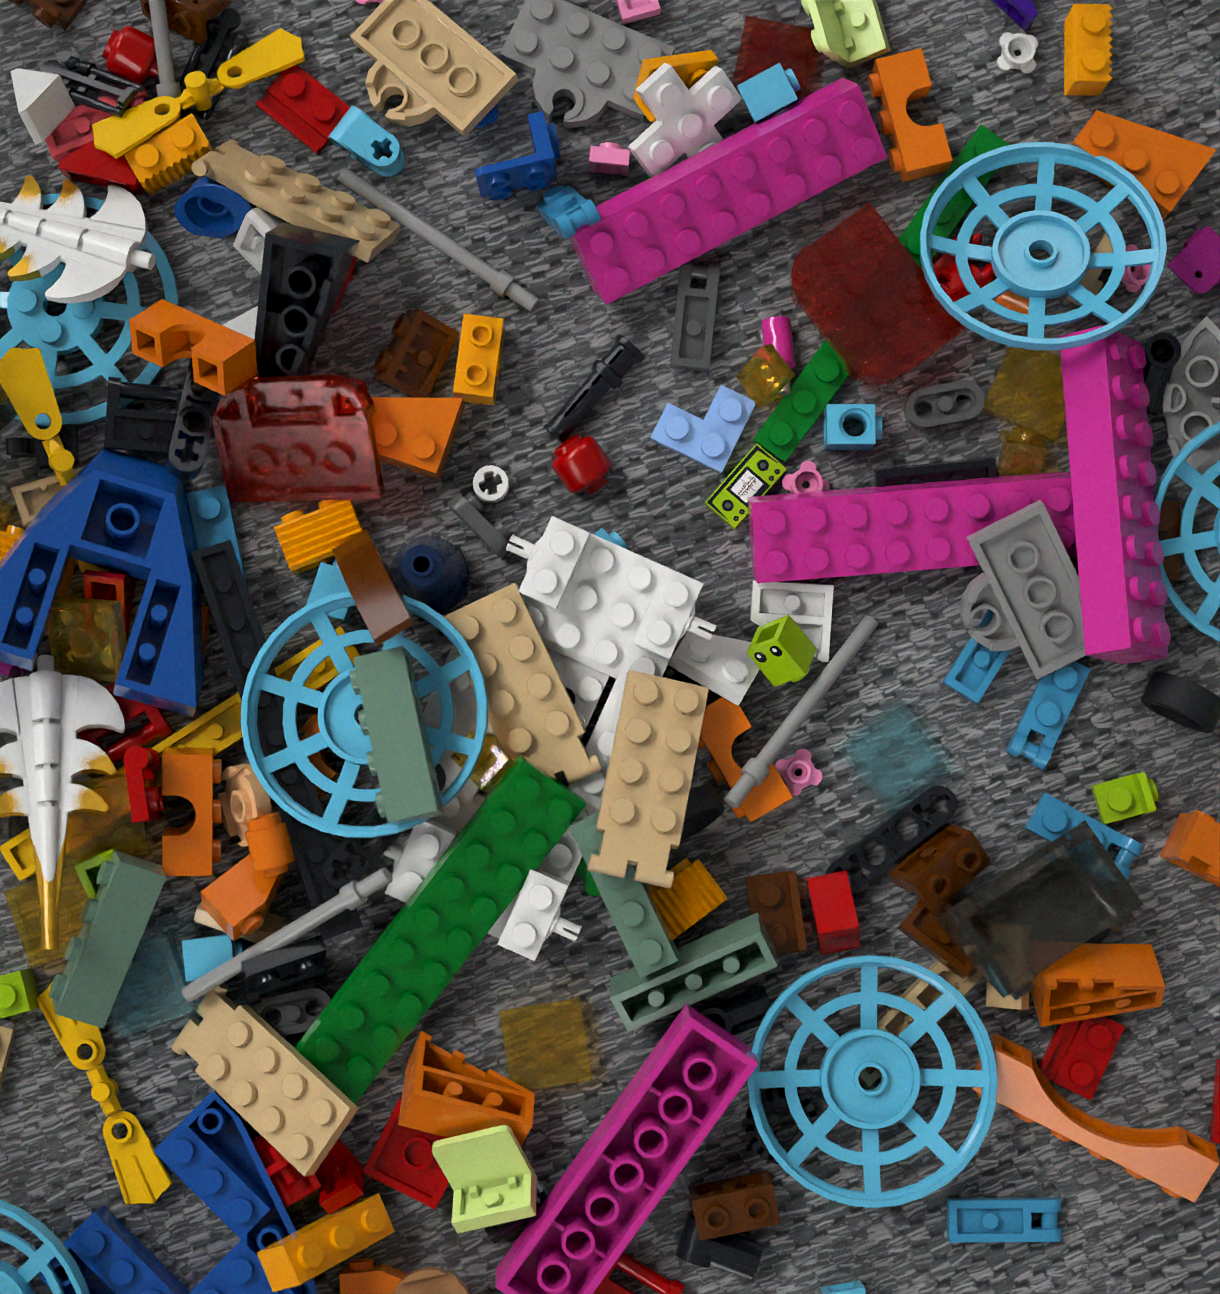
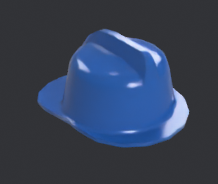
[174,176,252,239]

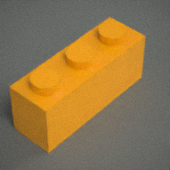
[257,1193,395,1292]

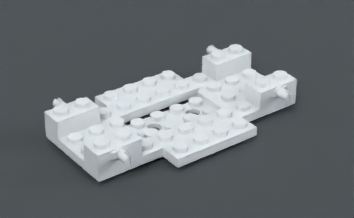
[373,516,717,961]

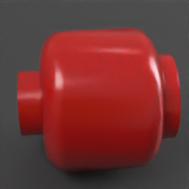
[102,25,158,84]
[552,433,611,495]

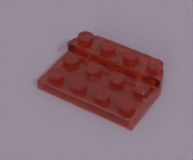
[790,202,966,385]
[212,375,385,502]

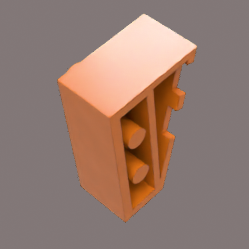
[1071,110,1217,220]
[322,397,465,481]
[1159,810,1220,887]
[1029,943,1166,1027]
[398,1031,535,1146]

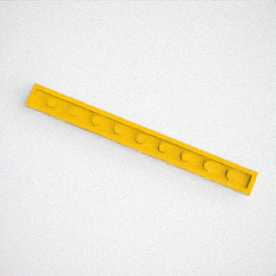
[0,626,361,882]

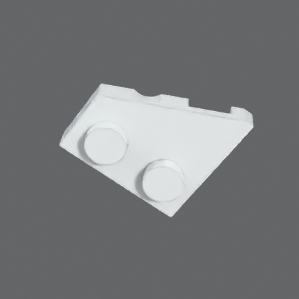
[750,580,834,662]
[668,631,759,706]

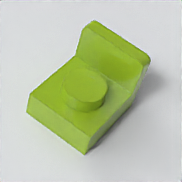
[1091,772,1158,825]

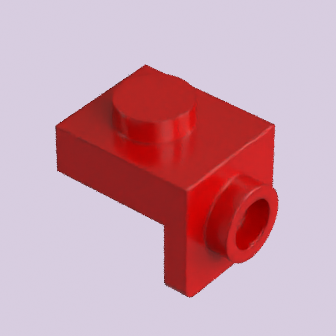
[317,1139,364,1215]

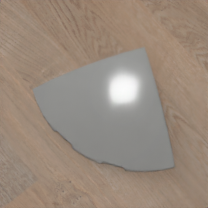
[1163,316,1220,474]

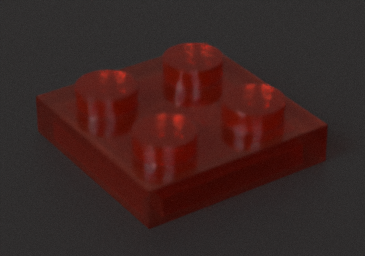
[732,16,819,101]

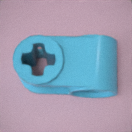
[328,106,405,177]

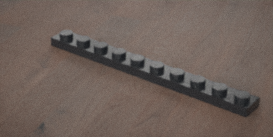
[191,540,362,940]

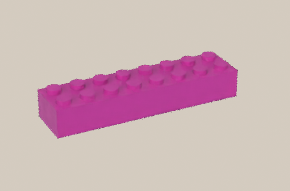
[569,78,887,305]
[1059,325,1171,664]
[747,471,1077,583]
[495,1004,759,1294]

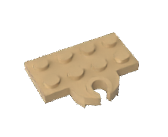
[350,0,519,137]

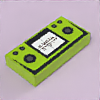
[704,443,787,530]

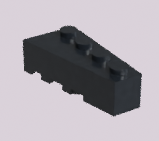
[249,223,360,398]

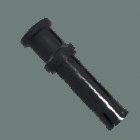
[544,334,645,443]

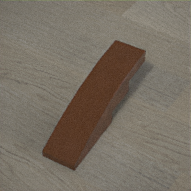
[332,528,414,646]

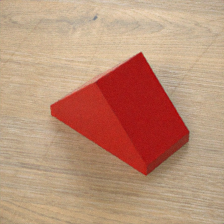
[58,140,144,195]
[83,569,136,642]
[806,870,860,955]

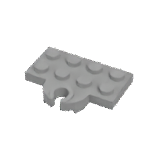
[500,0,675,128]
[959,500,1086,679]

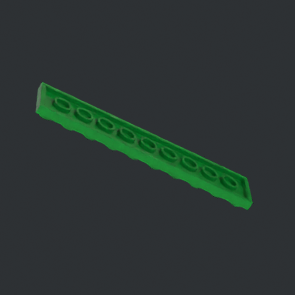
[294,755,587,1104]

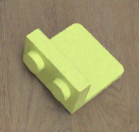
[801,0,891,68]
[432,1125,537,1233]

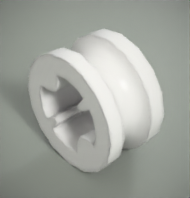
[473,465,509,503]

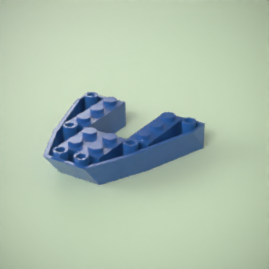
[0,449,204,717]
[37,1090,318,1294]

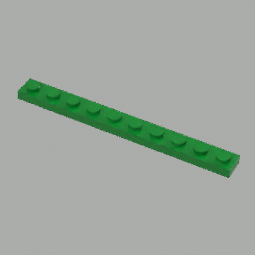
[752,125,1010,464]

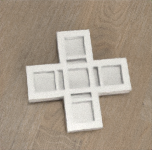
[628,63,742,177]

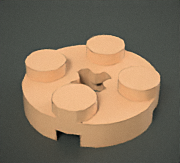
[218,763,278,847]

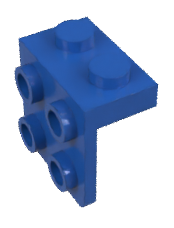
[474,111,561,201]

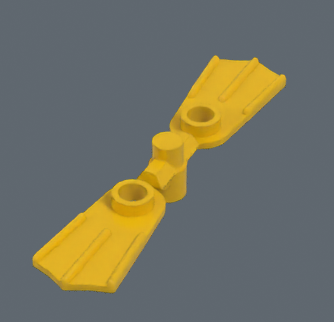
[92,28,305,159]
[0,347,110,572]
[36,981,173,1205]

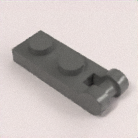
[670,260,721,372]

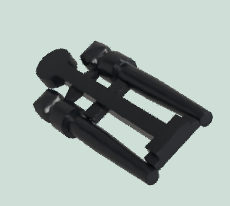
[179,8,249,121]
[40,56,144,117]

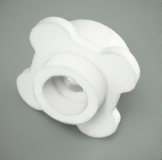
[997,32,1038,74]

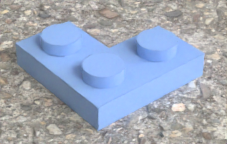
[650,385,756,474]

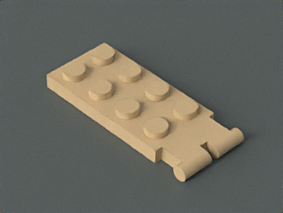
[191,139,401,263]
[443,583,603,784]
[587,670,709,888]
[171,983,359,1176]

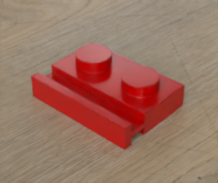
[255,65,350,155]
[1039,1016,1125,1100]

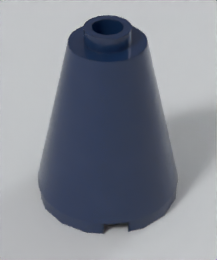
[390,537,469,614]

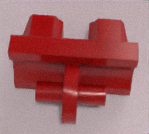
[252,1135,324,1207]

